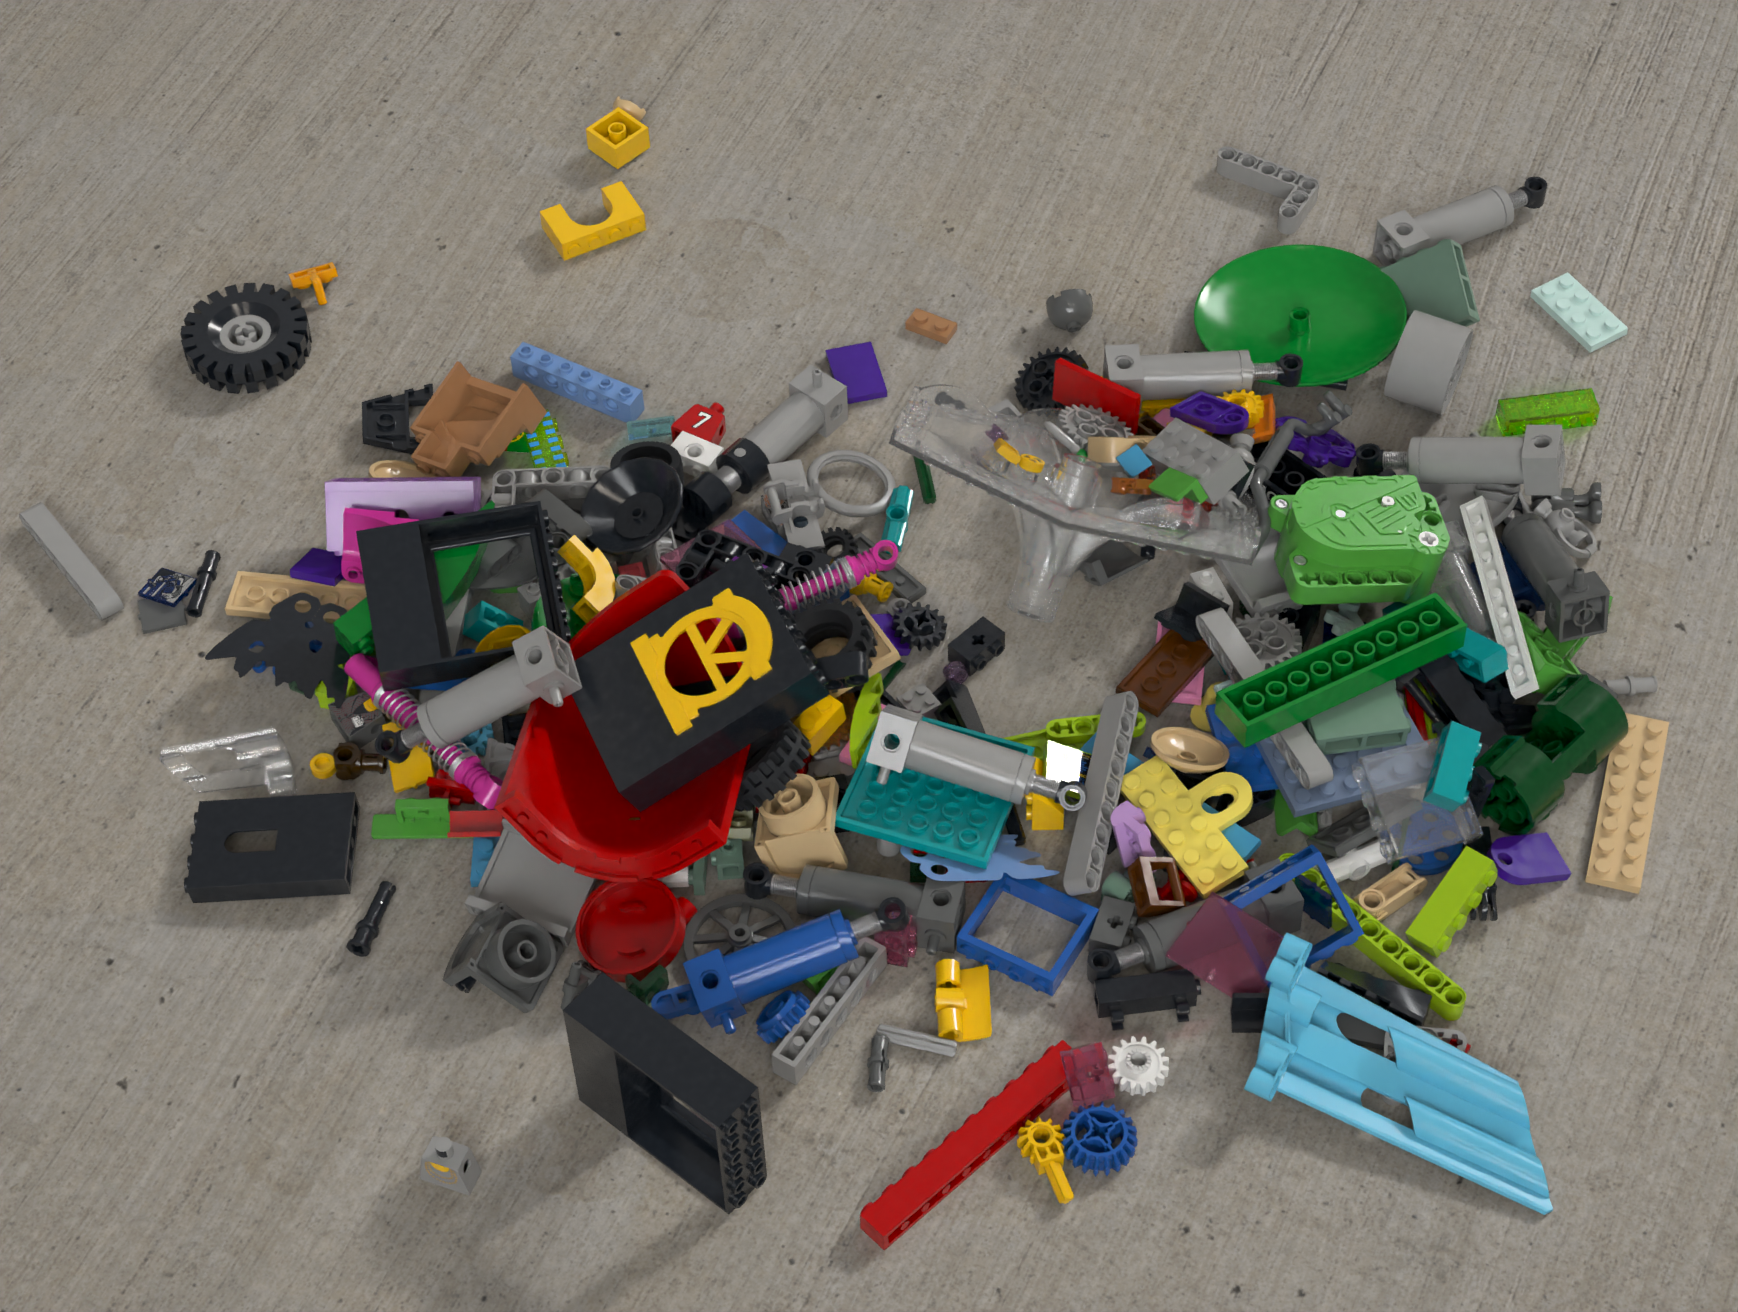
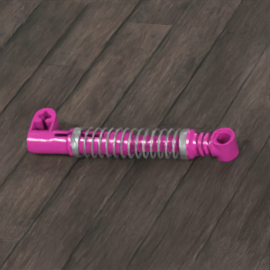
[716,540,898,639]
[344,653,503,810]

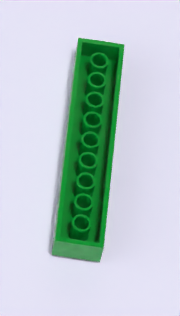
[1215,592,1467,748]

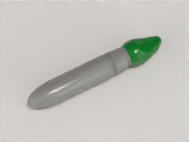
[1044,421,1091,464]

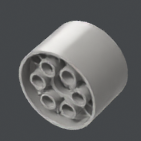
[1384,310,1474,416]

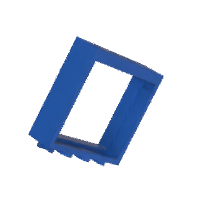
[1217,844,1364,989]
[957,873,1099,997]

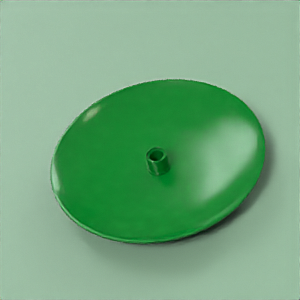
[1194,244,1407,387]

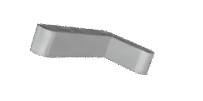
[1216,146,1319,234]

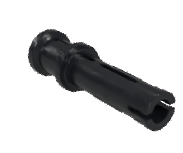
[346,881,396,957]

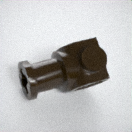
[333,742,387,780]

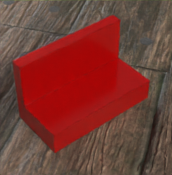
[447,810,504,838]

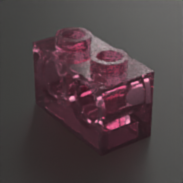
[874,911,917,968]

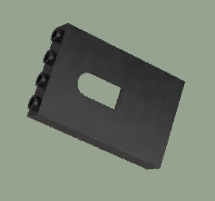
[184,792,360,903]

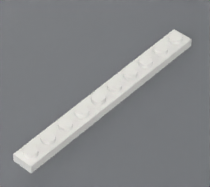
[1460,496,1539,699]

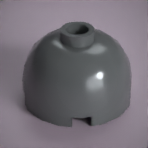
[1046,289,1093,332]

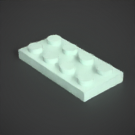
[1530,272,1628,353]

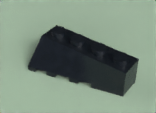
[1317,960,1432,1027]

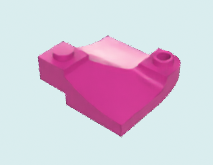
[341,508,419,584]

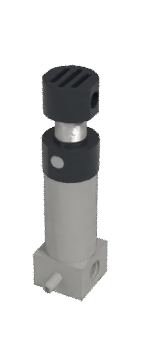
[682,364,848,526]

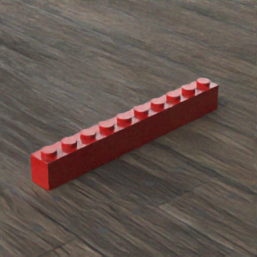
[860,1040,1087,1251]

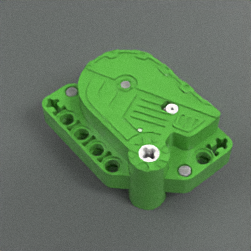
[1268,475,1450,605]

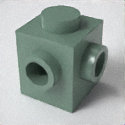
[711,839,744,880]

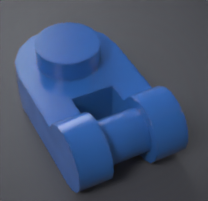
[651,983,701,1020]

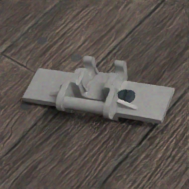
[763,459,825,550]

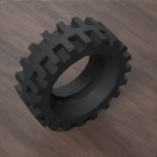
[793,598,878,694]
[735,720,811,812]

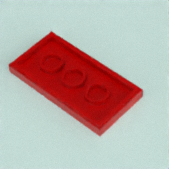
[1052,358,1141,435]

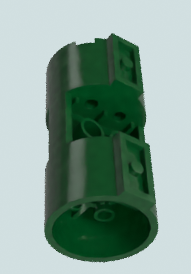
[1473,674,1628,836]

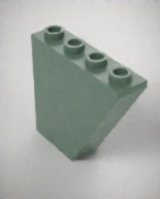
[1379,239,1480,327]
[1302,679,1411,755]

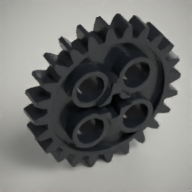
[1014,347,1089,416]

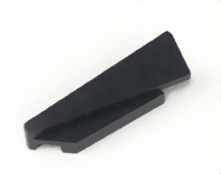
[932,679,986,734]

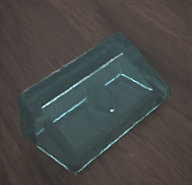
[627,415,675,440]

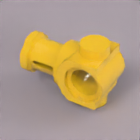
[849,573,893,602]

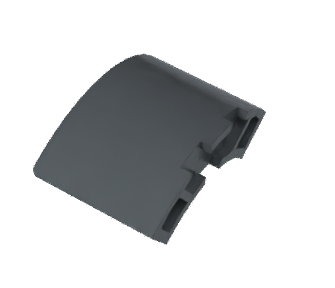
[1041,496,1149,586]

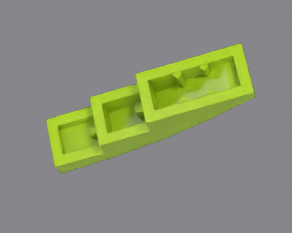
[850,673,884,769]

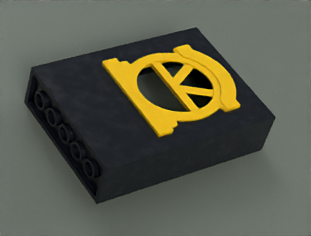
[572,553,830,812]

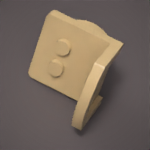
[754,774,848,879]

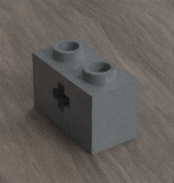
[1089,896,1139,953]

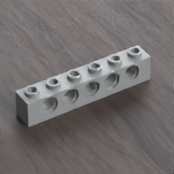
[771,937,887,1085]

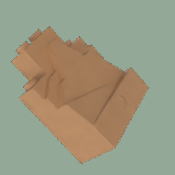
[410,361,547,477]

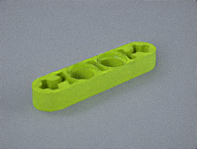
[1046,712,1146,745]

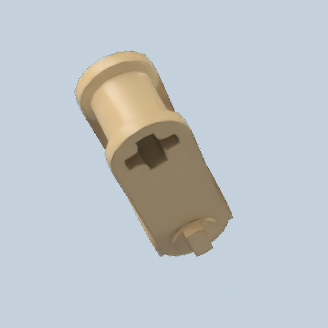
[1353,863,1428,922]

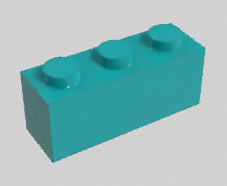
[1423,721,1482,812]

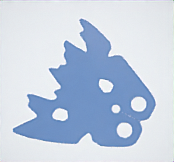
[900,834,1060,881]

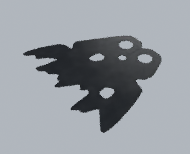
[205,593,350,708]

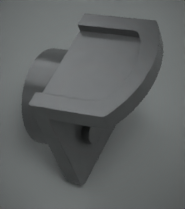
[443,902,564,1013]

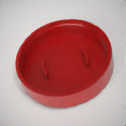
[575,877,686,983]

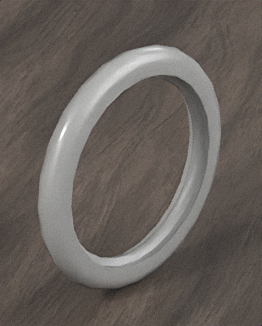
[806,450,896,517]

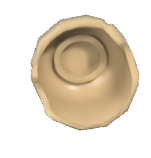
[613,96,646,122]

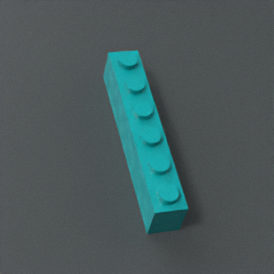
[1382,602,1509,683]

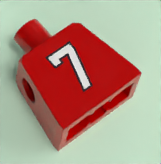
[671,402,726,445]

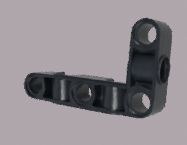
[675,529,811,590]

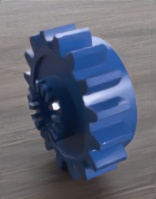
[756,990,810,1044]

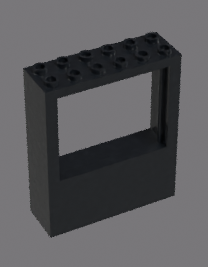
[356,501,571,692]
[563,972,767,1214]

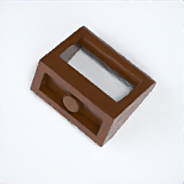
[1127,856,1186,918]

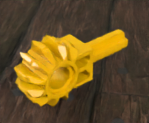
[1017,1116,1074,1204]

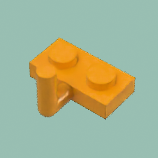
[288,262,338,305]

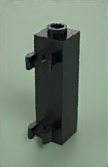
[1093,968,1201,1031]

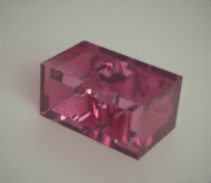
[1060,1042,1115,1107]

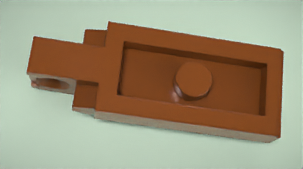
[1111,477,1154,495]

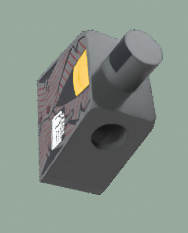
[328,692,386,749]

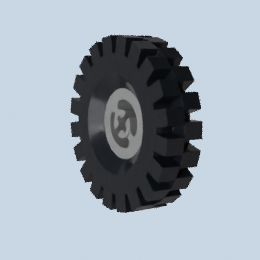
[180,283,312,394]

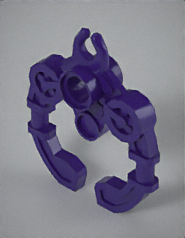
[1275,416,1356,468]

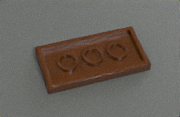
[1116,629,1214,718]

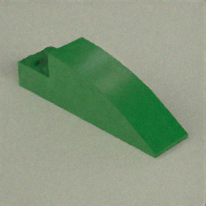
[333,500,495,657]

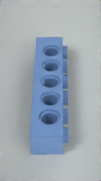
[510,342,645,425]

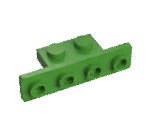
[371,797,474,839]

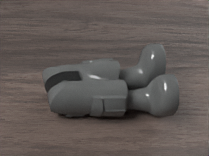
[1531,482,1602,524]

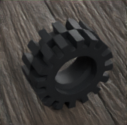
[813,527,859,562]

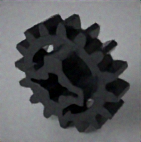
[891,602,947,651]

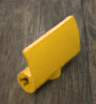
[934,959,992,1042]

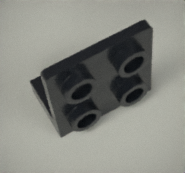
[1154,582,1230,642]

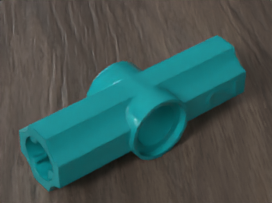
[881,485,914,554]

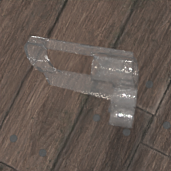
[158,726,297,797]

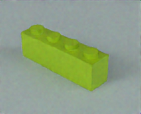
[1405,846,1498,958]

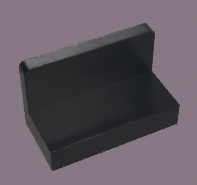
[1230,993,1269,1033]

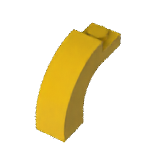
[557,535,616,624]

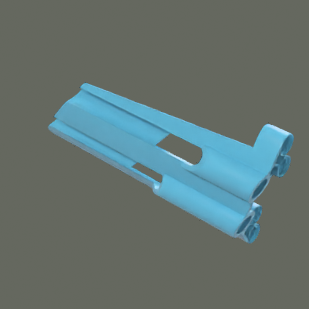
[1244,932,1553,1215]

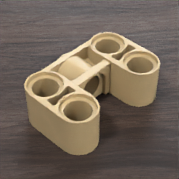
[1088,436,1156,463]

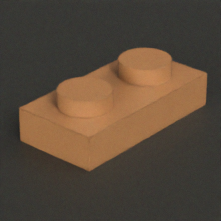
[905,308,957,344]

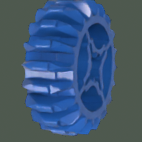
[1061,1101,1138,1177]

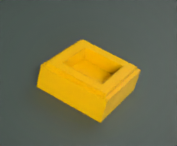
[993,438,1021,466]

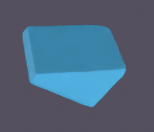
[1116,444,1152,478]

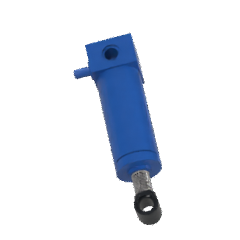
[683,897,910,1035]

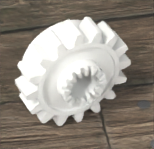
[1108,1036,1169,1096]

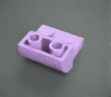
[1111,800,1157,873]

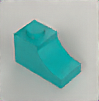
[462,600,524,643]

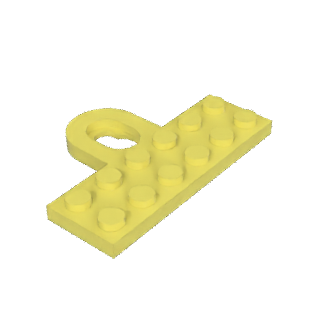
[1120,755,1253,899]

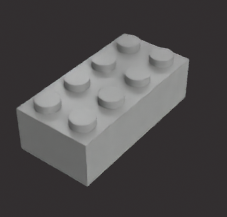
[1142,418,1249,505]

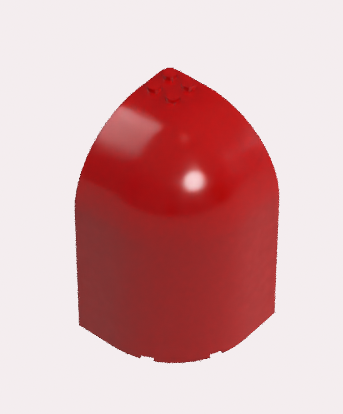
[494,569,750,882]

